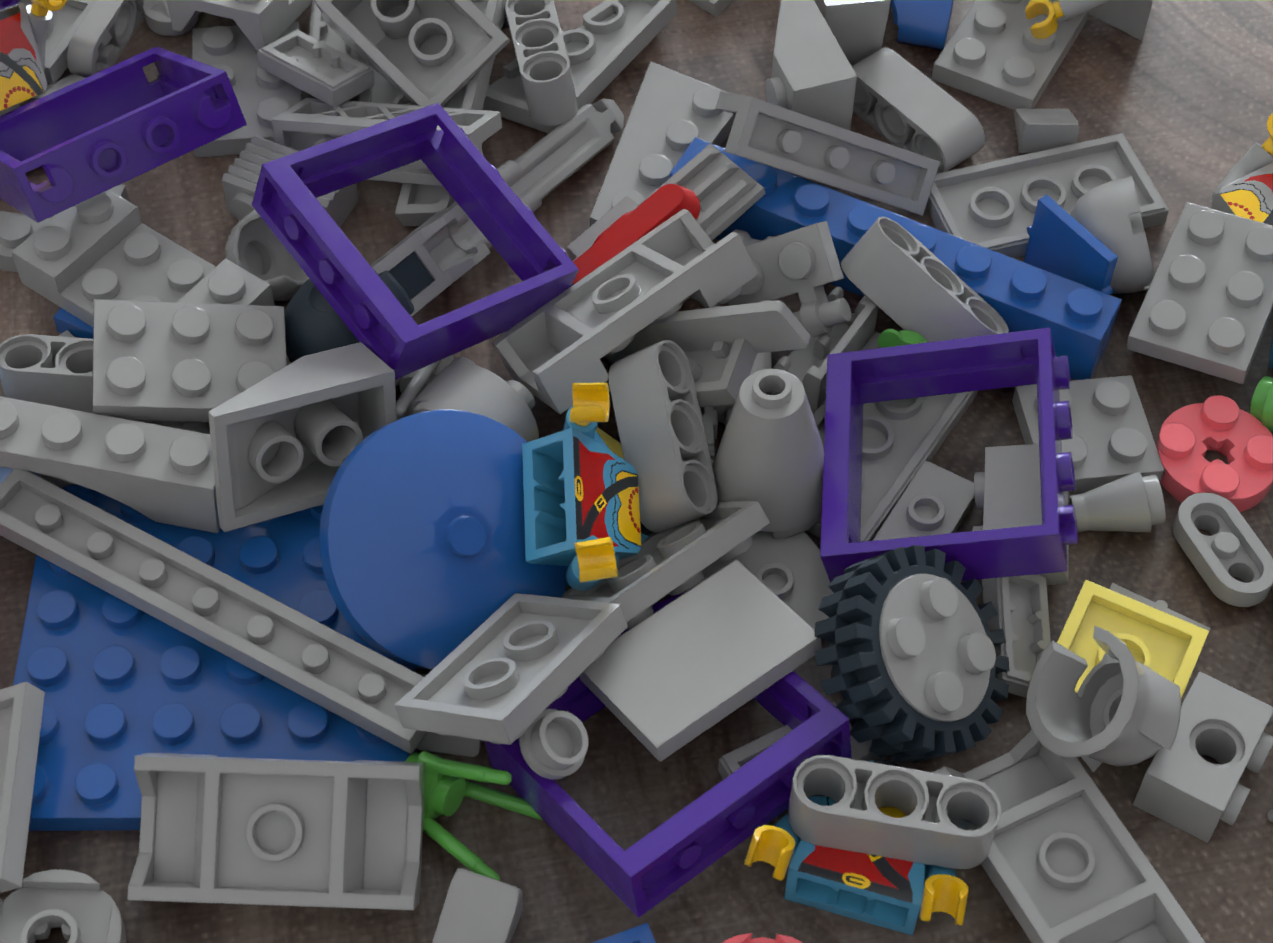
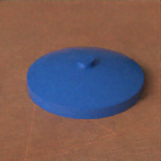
[319,409,569,672]

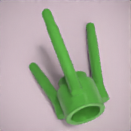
[405,751,543,881]

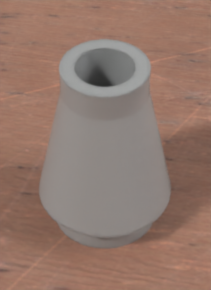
[1069,471,1166,532]

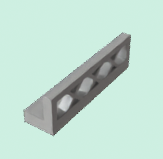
[715,91,940,216]
[271,98,502,186]

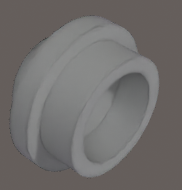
[520,709,589,780]

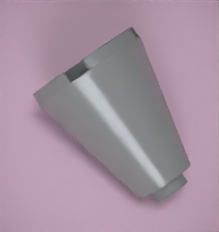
[712,369,824,538]

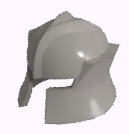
[1026,626,1181,773]

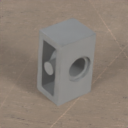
[1133,671,1273,843]

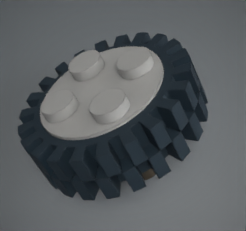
[814,545,1010,764]

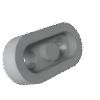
[1173,492,1273,607]

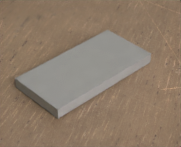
[926,133,1169,258]
[806,332,978,542]

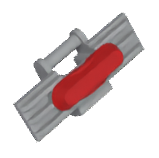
[567,143,766,303]

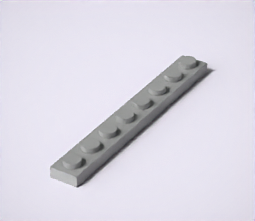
[0,469,427,754]

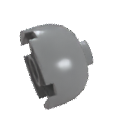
[1071,176,1154,294]

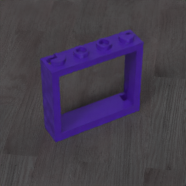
[0,47,247,223]
[252,103,579,380]
[820,328,1078,583]
[484,586,852,918]

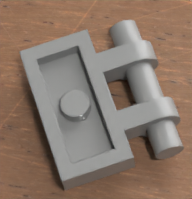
[728,221,851,337]

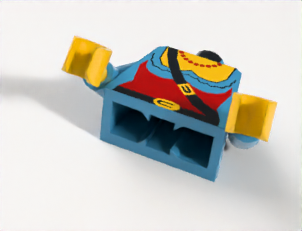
[522,383,651,591]
[744,759,969,936]

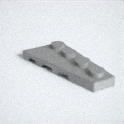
[482,0,678,133]
[590,61,736,226]

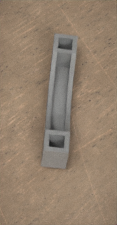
[0,396,220,533]

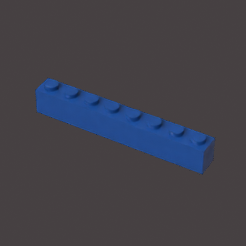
[670,137,1122,380]

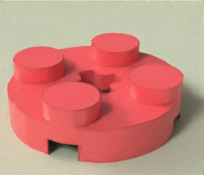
[1156,395,1273,512]

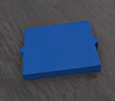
[1024,195,1118,295]

